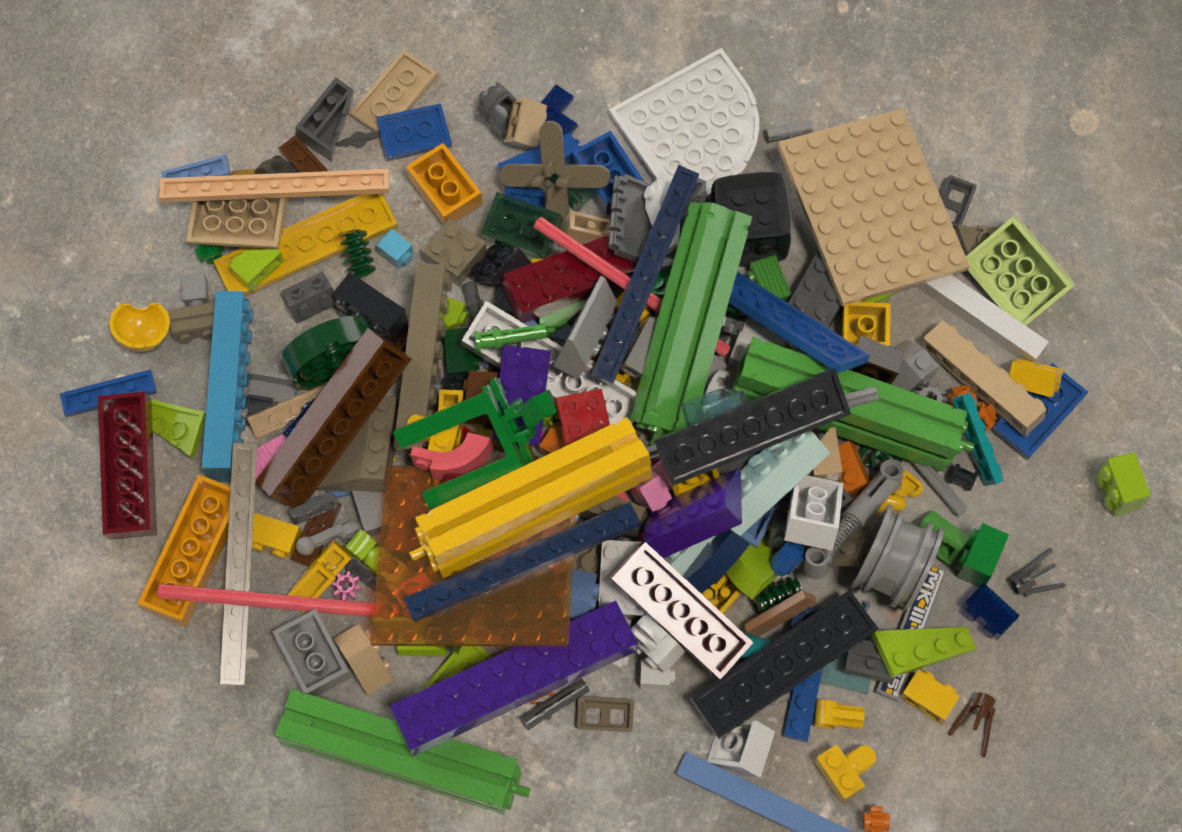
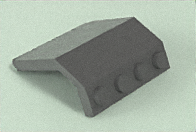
[608,174,707,271]

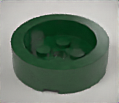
[282,316,373,389]

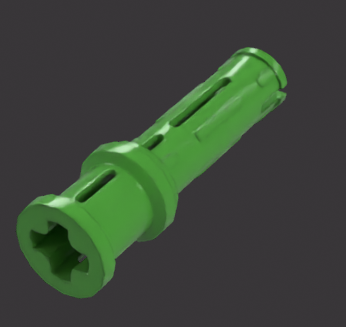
[473,324,547,352]

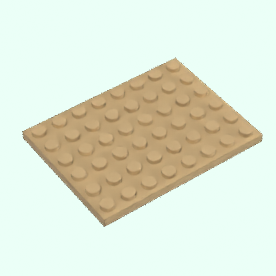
[777,108,970,306]

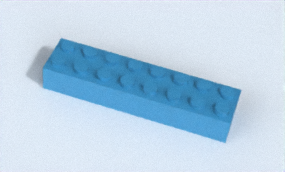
[202,291,254,483]

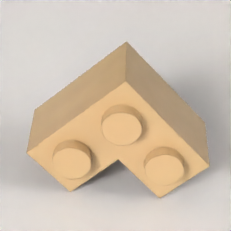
[334,624,393,695]

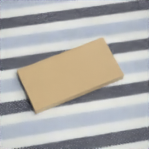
[349,50,439,137]

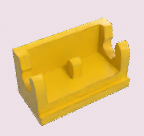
[1009,358,1064,397]

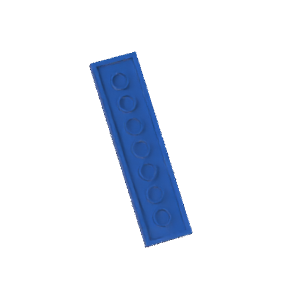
[728,271,870,373]

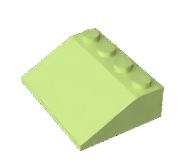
[966,215,1076,326]

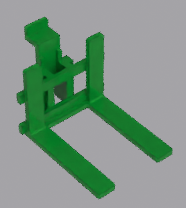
[393,377,557,509]

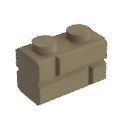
[169,302,215,343]

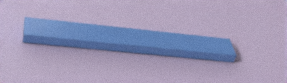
[676,752,853,832]

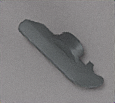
[337,130,379,148]

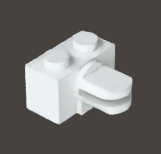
[631,614,685,673]

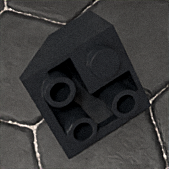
[467,243,532,284]

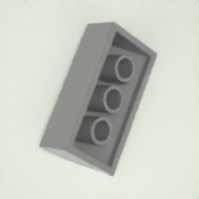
[553,276,617,379]

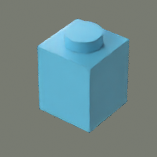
[377,229,414,270]

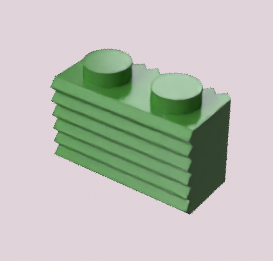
[747,255,792,303]

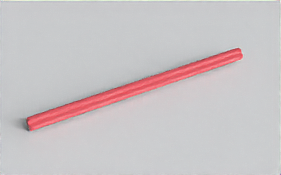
[534,217,730,357]
[157,584,400,618]

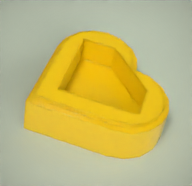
[892,469,923,498]

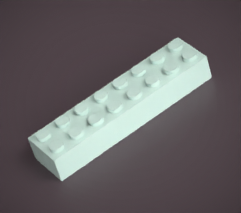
[664,431,831,577]

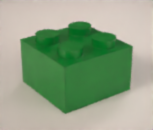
[956,523,1009,589]

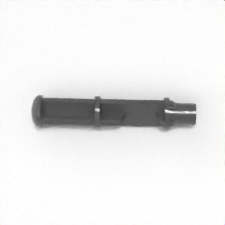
[346,559,403,610]

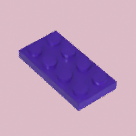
[493,345,551,445]

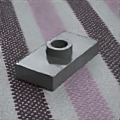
[289,491,339,524]

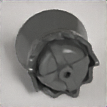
[475,82,516,139]

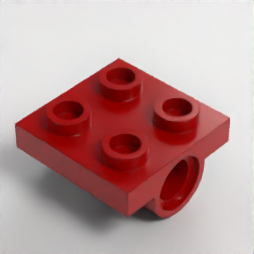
[555,389,610,445]

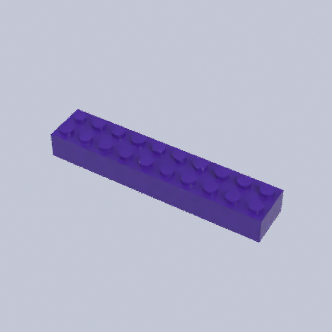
[390,601,638,757]

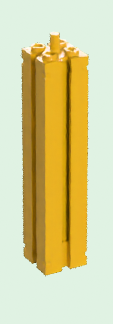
[409,417,653,578]

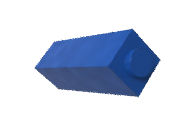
[498,132,581,187]

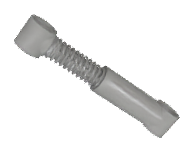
[804,460,904,580]

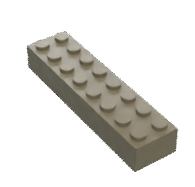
[394,262,452,455]

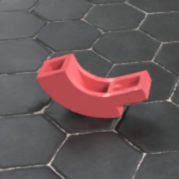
[410,433,493,481]

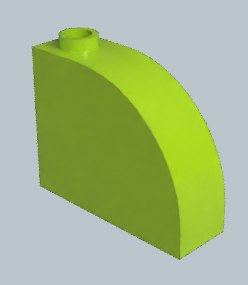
[726,535,780,600]

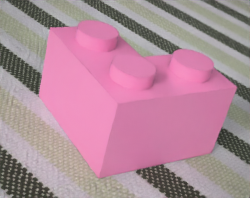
[629,458,673,512]

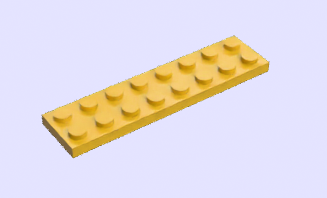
[213,194,398,296]

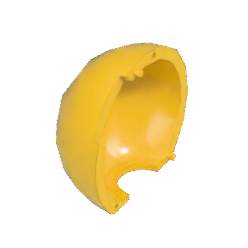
[109,303,170,352]

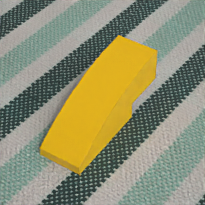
[287,539,352,613]

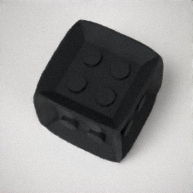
[710,172,791,267]

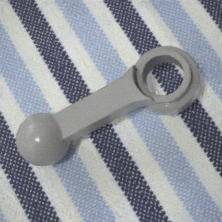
[296,521,364,556]

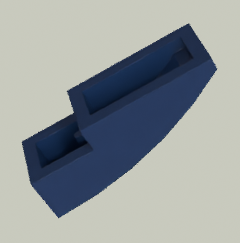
[683,529,750,594]

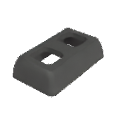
[940,175,977,229]

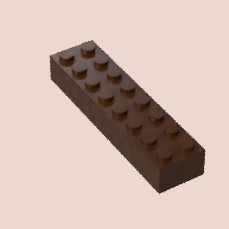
[255,328,412,508]

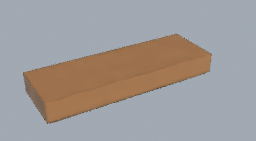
[744,590,818,637]

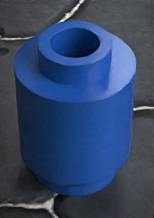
[770,541,805,576]

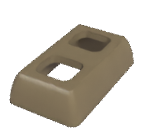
[577,697,634,732]

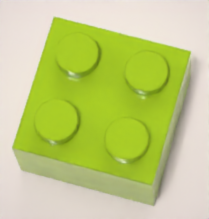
[1097,452,1152,517]

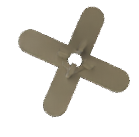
[499,121,610,229]

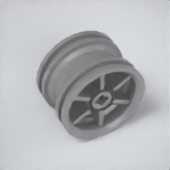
[850,504,944,613]

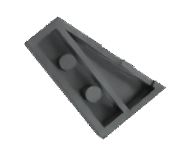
[295,77,354,162]

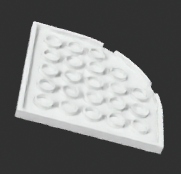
[609,48,759,201]

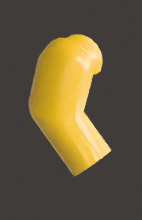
[875,494,906,515]

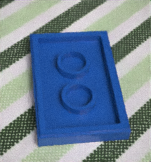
[376,103,452,161]

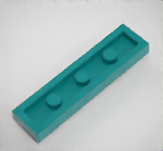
[952,392,1004,486]

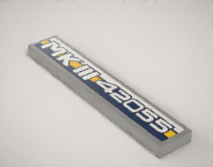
[876,564,948,702]

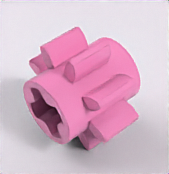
[331,571,362,601]

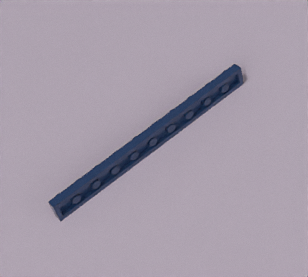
[591,165,699,385]
[404,502,641,622]

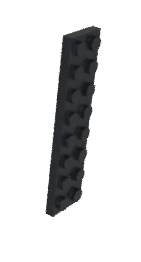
[653,368,851,486]
[690,590,879,740]

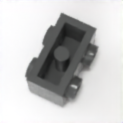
[282,271,335,323]

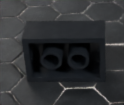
[333,272,409,344]

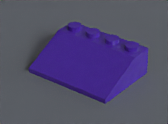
[643,468,742,559]

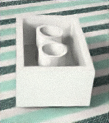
[784,475,843,551]
[598,540,646,616]

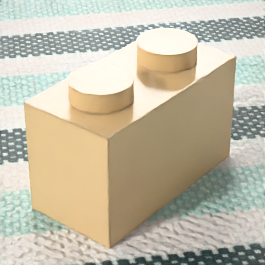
[504,98,547,150]

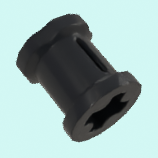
[949,463,979,491]

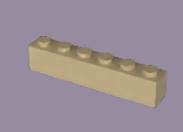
[922,320,1047,437]

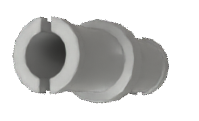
[766,120,813,142]

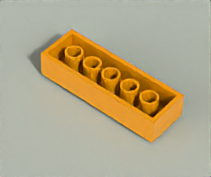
[137,474,230,628]

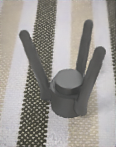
[1011,548,1066,597]

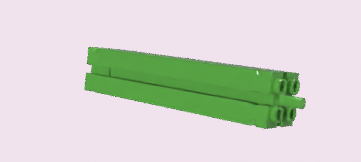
[630,203,752,446]
[730,337,974,472]
[274,689,531,815]

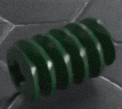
[338,229,376,278]
[751,574,802,615]

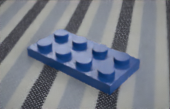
[992,363,1088,460]

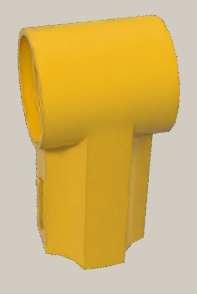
[815,700,865,729]

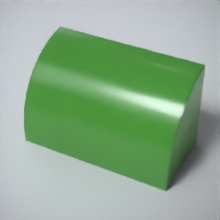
[918,510,969,565]

